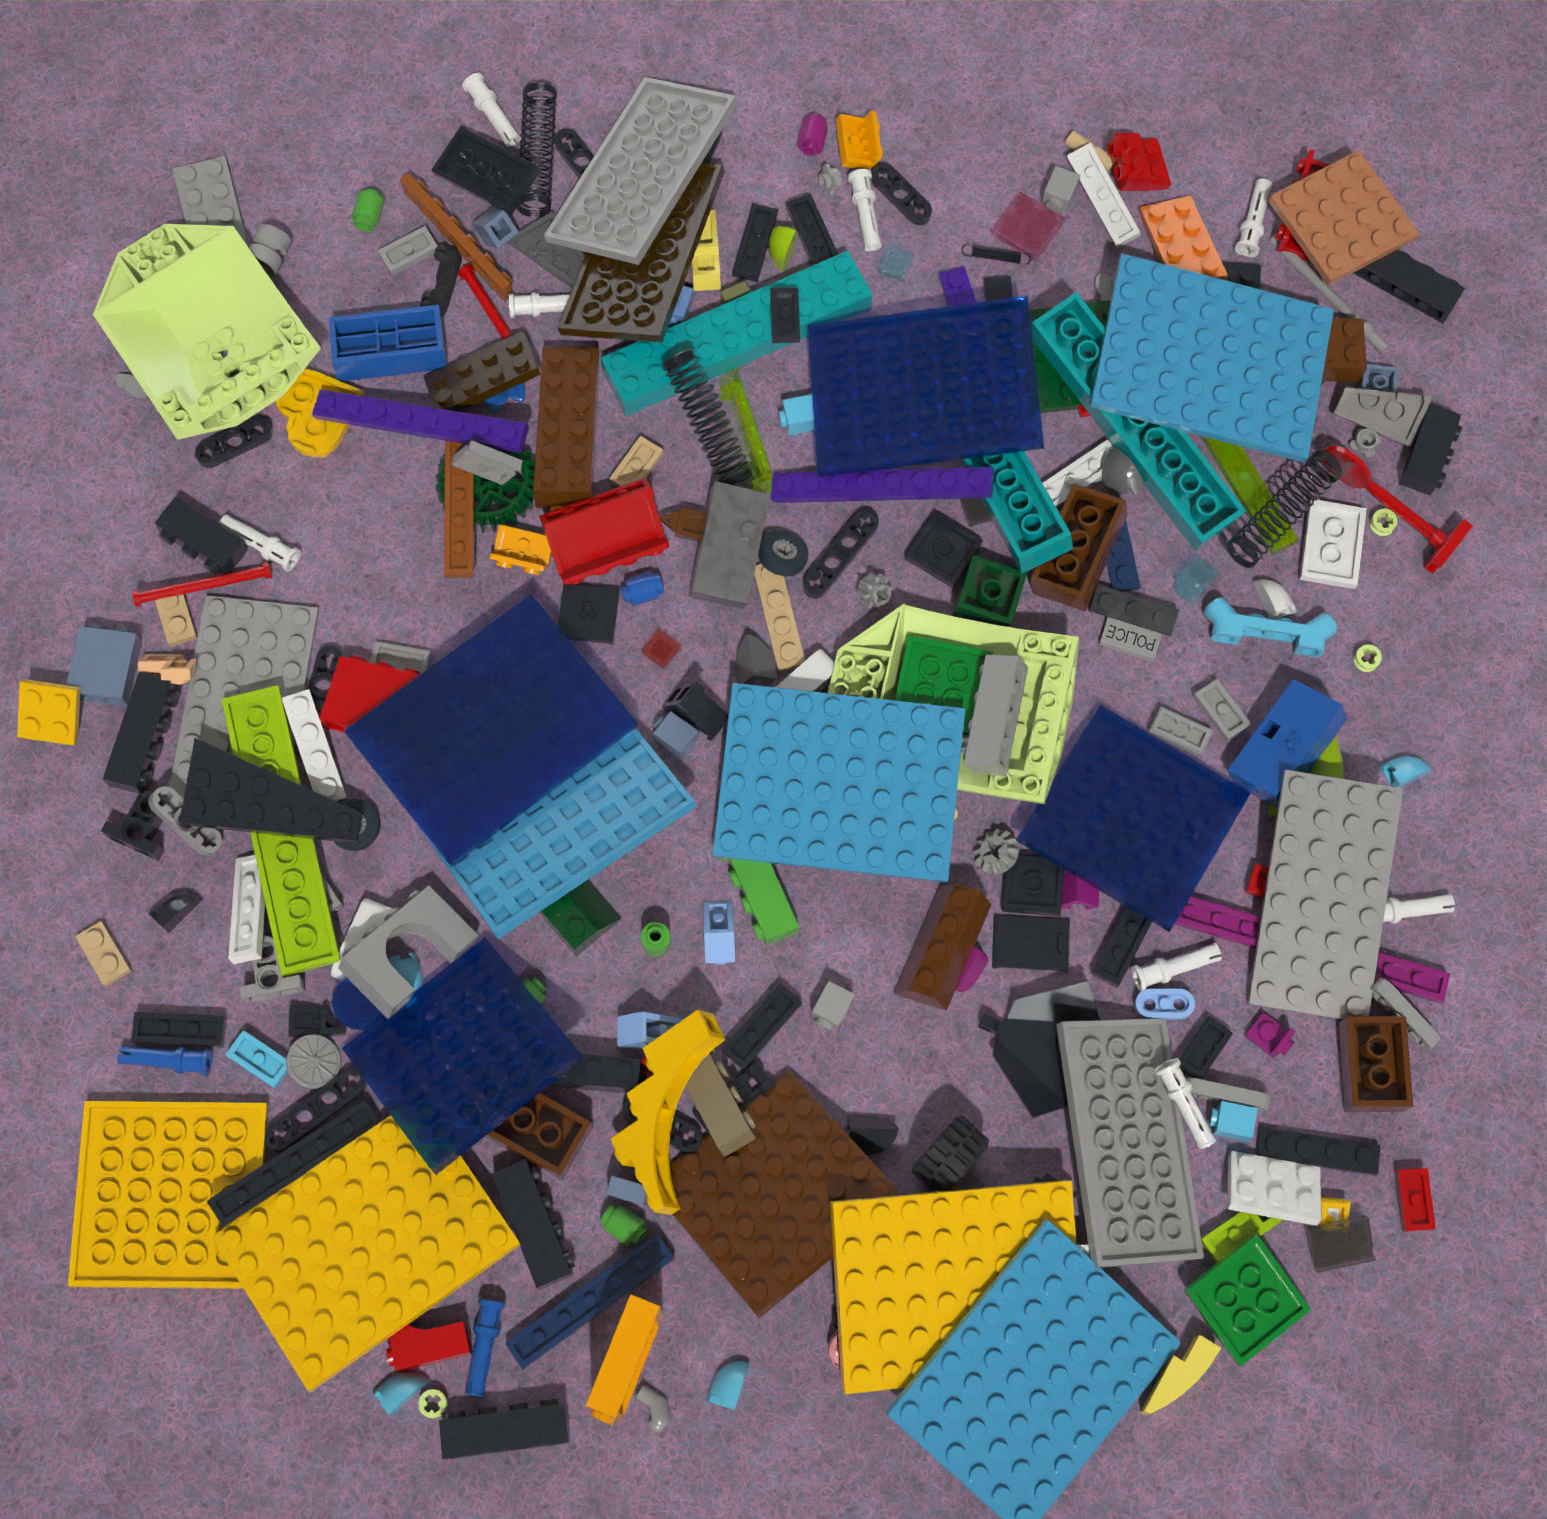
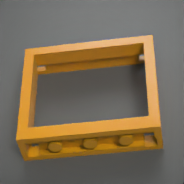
[586,1294,663,1426]

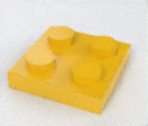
[17,679,81,746]

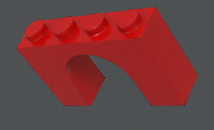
[386,1321,472,1372]

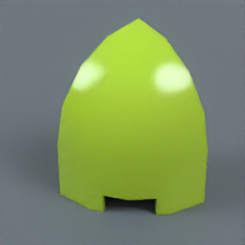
[768,226,796,272]

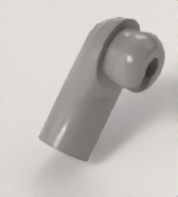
[636,1385,670,1432]

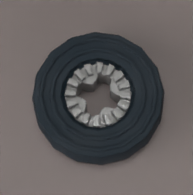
[758,530,808,577]
[334,799,381,851]

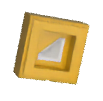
[1315,1197,1351,1231]

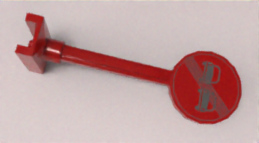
[1321,446,1473,574]

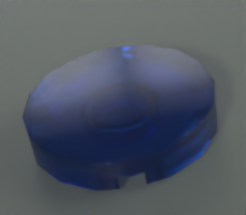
[331,976,386,1030]

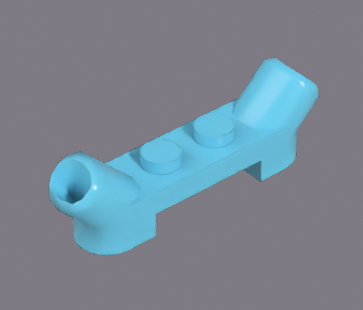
[1204,597,1337,657]

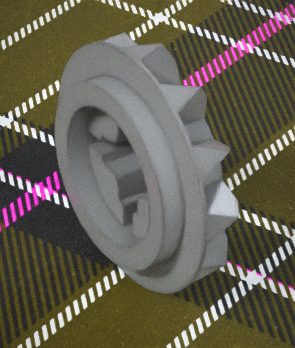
[973,828,1019,875]

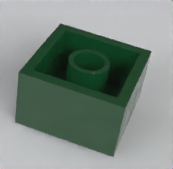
[952,555,1027,627]

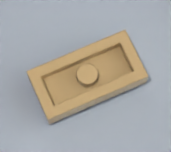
[609,436,664,487]
[155,594,197,647]
[75,921,132,987]

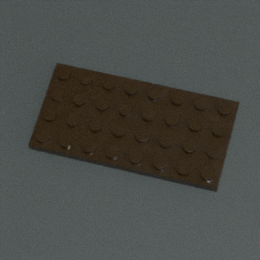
[558,163,725,343]

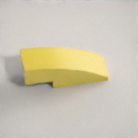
[692,209,721,291]
[1140,1335,1221,1415]

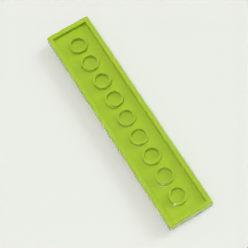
[221,685,341,977]

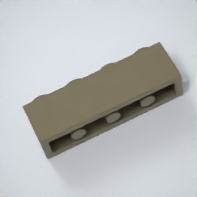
[685,1049,756,1157]

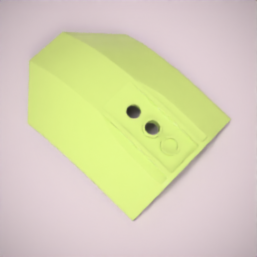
[93,224,321,440]
[828,603,1079,804]

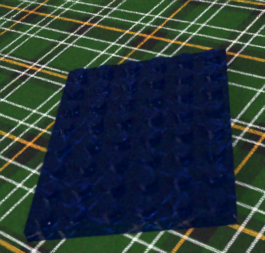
[808,295,1045,477]
[344,594,638,867]

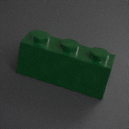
[539,880,622,957]

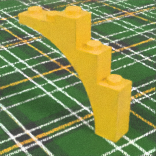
[611,1010,726,1215]

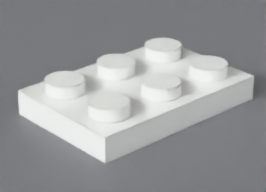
[1299,500,1367,589]
[1228,1151,1321,1226]

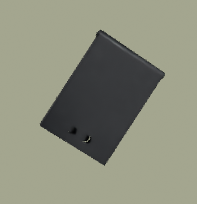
[992,914,1070,972]

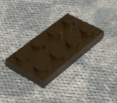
[423,331,541,412]

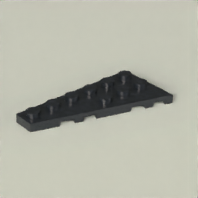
[179,738,362,844]

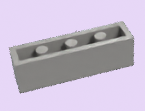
[963,655,1028,776]

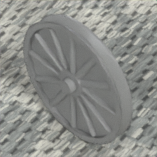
[286,1034,341,1089]

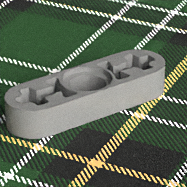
[149,786,222,855]
[1370,978,1440,1051]
[1185,1078,1271,1112]

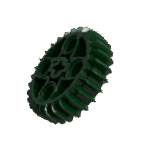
[435,447,535,533]

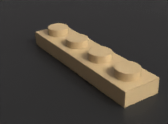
[754,564,805,672]

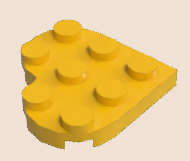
[276,369,365,458]

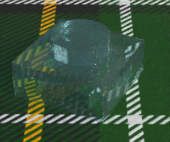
[879,246,914,282]

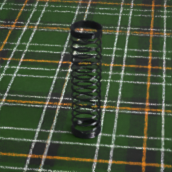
[516,82,557,217]
[661,349,753,485]
[1226,450,1343,568]

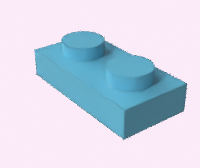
[225,1030,288,1090]

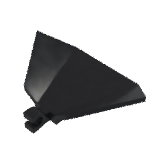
[978,981,1100,1118]

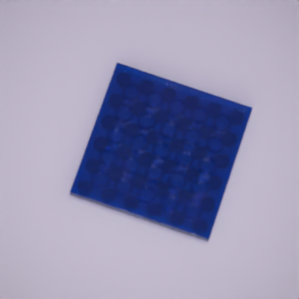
[1016,705,1251,932]
[342,938,583,1175]

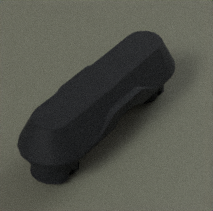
[420,245,462,317]

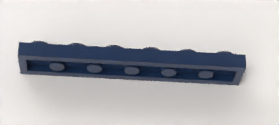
[505,1233,675,1370]

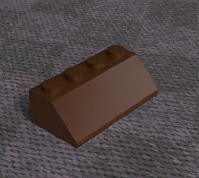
[894,883,992,1011]

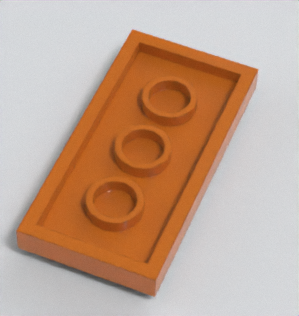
[1139,195,1228,281]

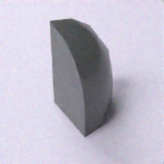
[1102,448,1147,499]
[736,634,777,685]

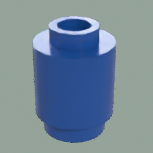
[620,572,664,607]

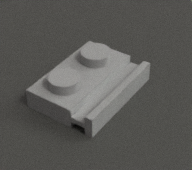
[452,440,522,485]

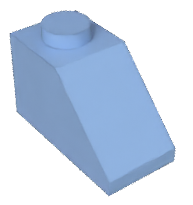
[703,901,735,965]
[617,1012,684,1049]

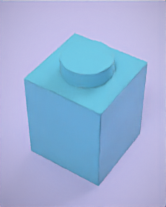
[778,394,821,435]
[1208,1101,1258,1142]

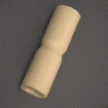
[1065,131,1113,173]

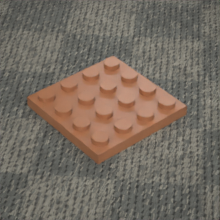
[1268,150,1420,286]

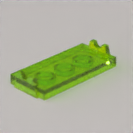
[720,378,772,493]

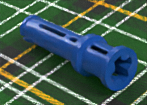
[117,1045,213,1076]
[464,1299,506,1397]

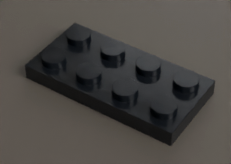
[431,126,541,215]

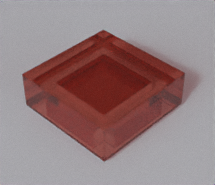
[641,630,681,670]

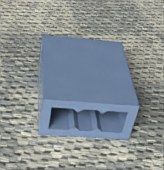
[66,624,142,706]

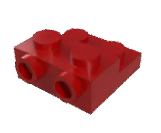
[1107,133,1172,191]

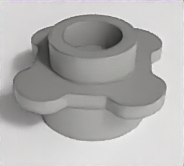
[818,164,842,197]
[1349,427,1382,458]

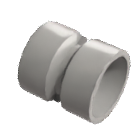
[249,224,291,276]

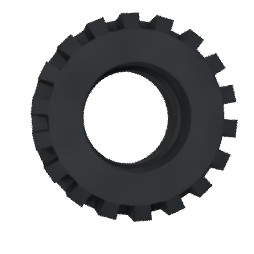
[912,1115,989,1192]

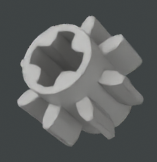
[856,572,893,609]

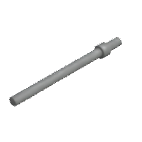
[1269,234,1389,353]

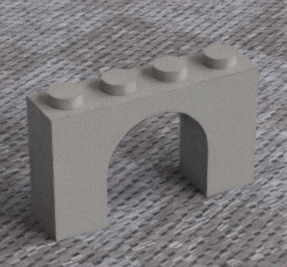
[338,885,478,1019]

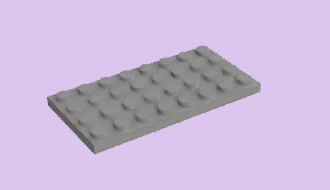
[544,77,738,265]
[166,595,319,816]
[1247,770,1403,1019]
[1056,1018,1204,1268]

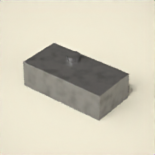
[688,481,770,609]

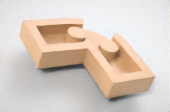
[138,654,197,684]

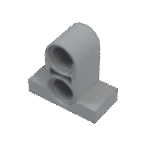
[239,936,305,1004]

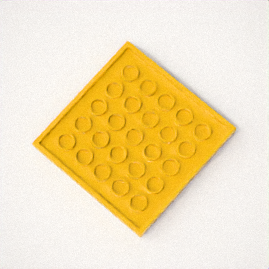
[68,1101,269,1289]

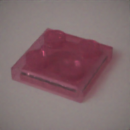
[991,192,1066,262]

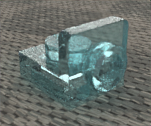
[1171,556,1220,606]

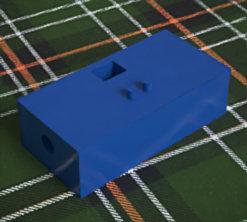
[329,305,447,382]
[1228,679,1347,808]

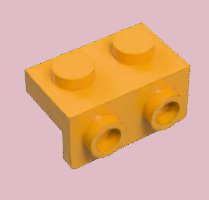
[836,111,883,170]
[489,524,552,575]

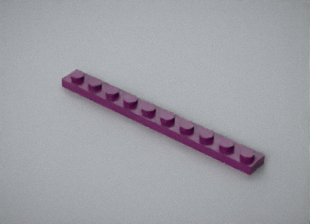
[1155,889,1450,1004]

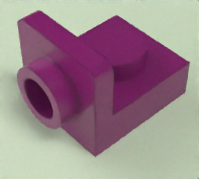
[1244,1012,1296,1059]

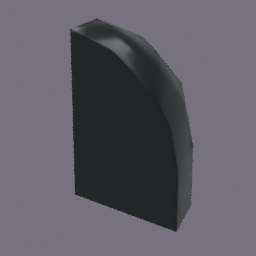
[148,892,202,933]
[847,1115,899,1156]

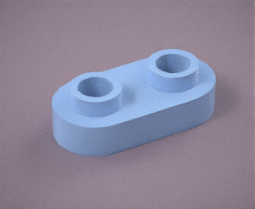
[1134,989,1195,1020]

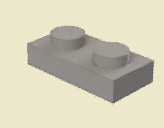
[377,226,438,276]
[1193,679,1251,743]

